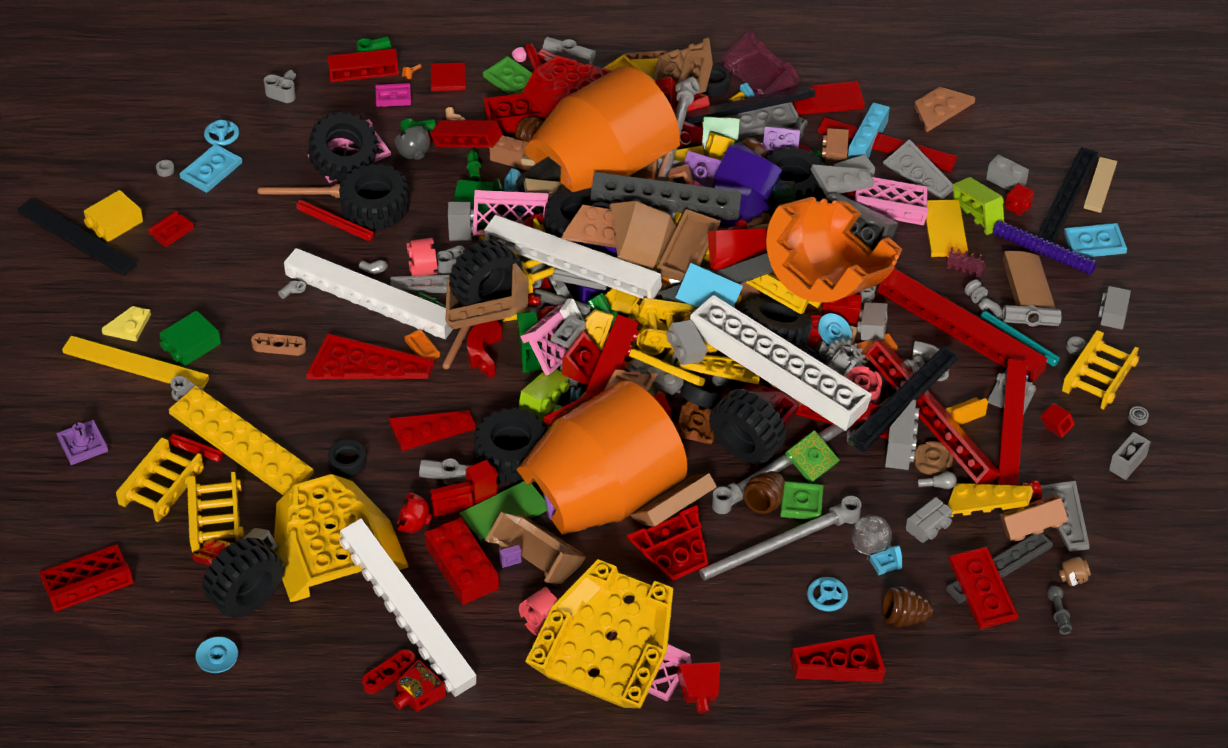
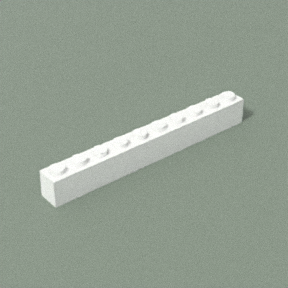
[484,215,662,299]
[284,248,453,339]
[339,519,476,697]

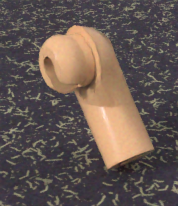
[445,107,465,120]

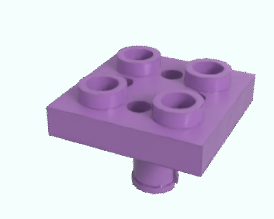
[763,126,801,155]
[684,151,721,188]
[56,420,108,465]

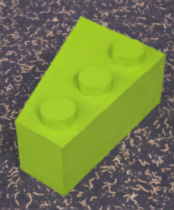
[952,177,1004,235]
[518,370,570,422]

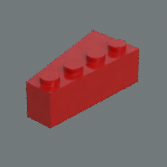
[790,634,885,682]

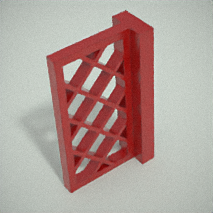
[39,544,134,612]

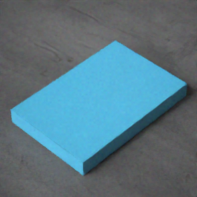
[180,144,243,193]
[1064,223,1127,257]
[675,263,743,308]

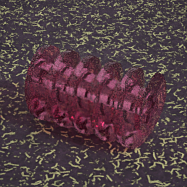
[947,246,988,278]

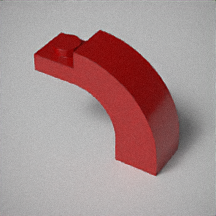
[467,320,502,378]

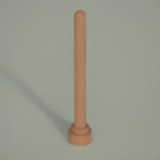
[257,184,340,198]
[725,211,771,230]
[442,326,470,369]

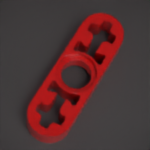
[362,650,416,694]

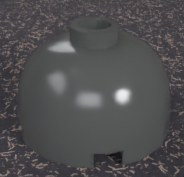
[394,126,431,160]

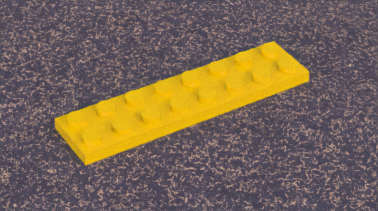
[169,386,314,496]

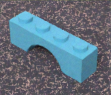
[848,102,890,160]

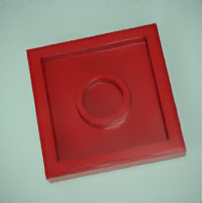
[431,63,466,91]

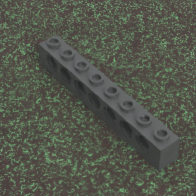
[590,172,742,220]

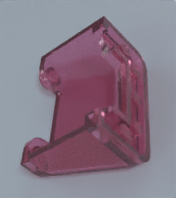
[721,30,801,96]

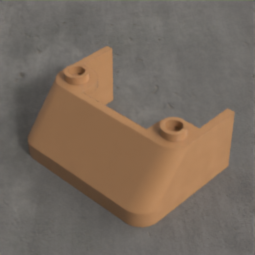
[445,263,529,329]
[485,512,586,586]

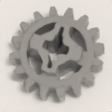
[825,338,867,368]

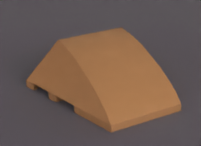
[653,38,713,95]
[609,201,676,270]

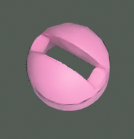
[512,47,527,62]

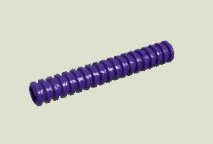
[993,220,1097,276]

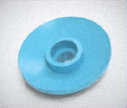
[818,313,852,345]
[196,637,238,673]

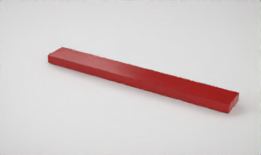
[818,117,957,172]
[997,359,1027,486]

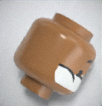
[1059,557,1091,586]

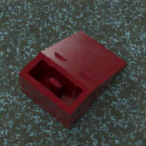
[742,382,800,427]

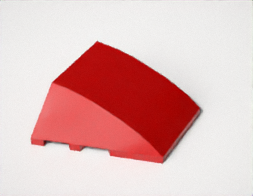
[626,505,708,582]

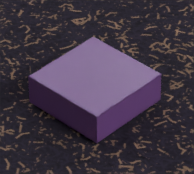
[499,545,522,568]

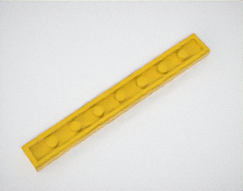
[62,336,209,389]

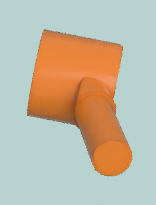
[402,64,422,79]

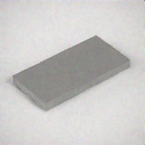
[730,102,799,139]

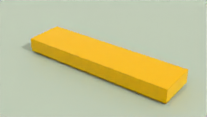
[629,349,705,386]

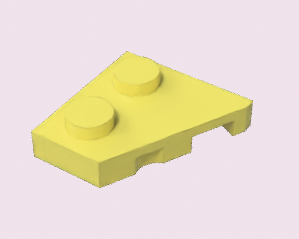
[102,306,151,342]

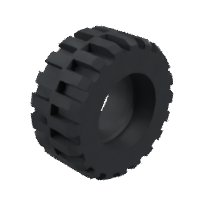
[308,112,378,182]
[764,147,825,210]
[339,163,410,231]
[544,187,611,246]
[449,240,523,306]
[741,296,812,349]
[709,389,786,464]
[474,408,548,483]
[202,537,284,618]

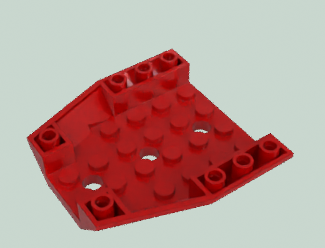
[522,55,611,119]

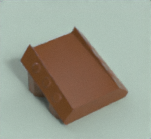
[673,401,714,444]

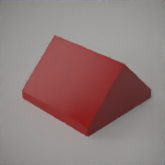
[562,331,601,385]

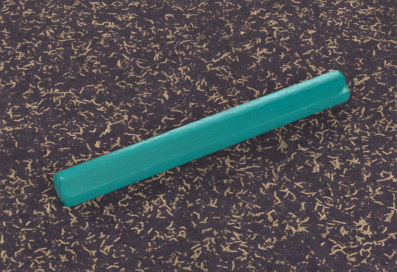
[980,311,1060,367]

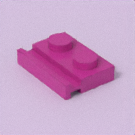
[376,83,411,107]

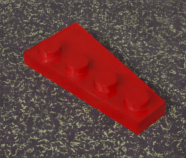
[389,410,476,451]

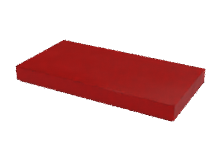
[790,81,865,115]
[948,547,1019,630]

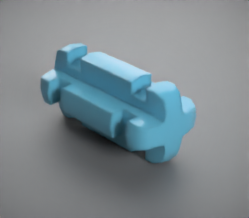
[740,83,755,99]

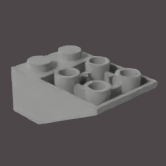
[885,400,919,470]

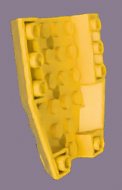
[273,474,409,603]
[525,559,674,708]

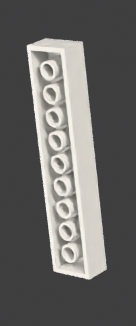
[690,295,872,431]

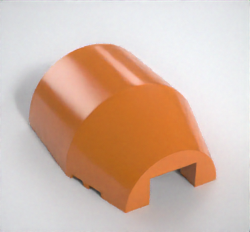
[525,66,680,192]
[766,197,902,303]
[516,381,687,535]

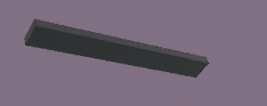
[684,85,815,124]
[1037,147,1098,244]
[18,198,137,276]
[848,346,959,453]

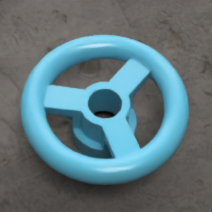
[204,120,239,146]
[807,577,848,611]

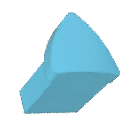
[870,545,902,575]

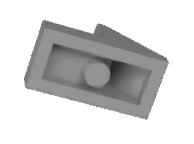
[551,315,586,348]

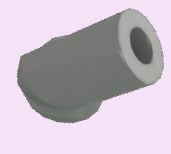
[359,260,388,275]
[278,281,306,299]
[978,298,1003,319]

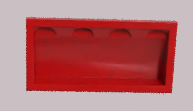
[707,228,768,270]

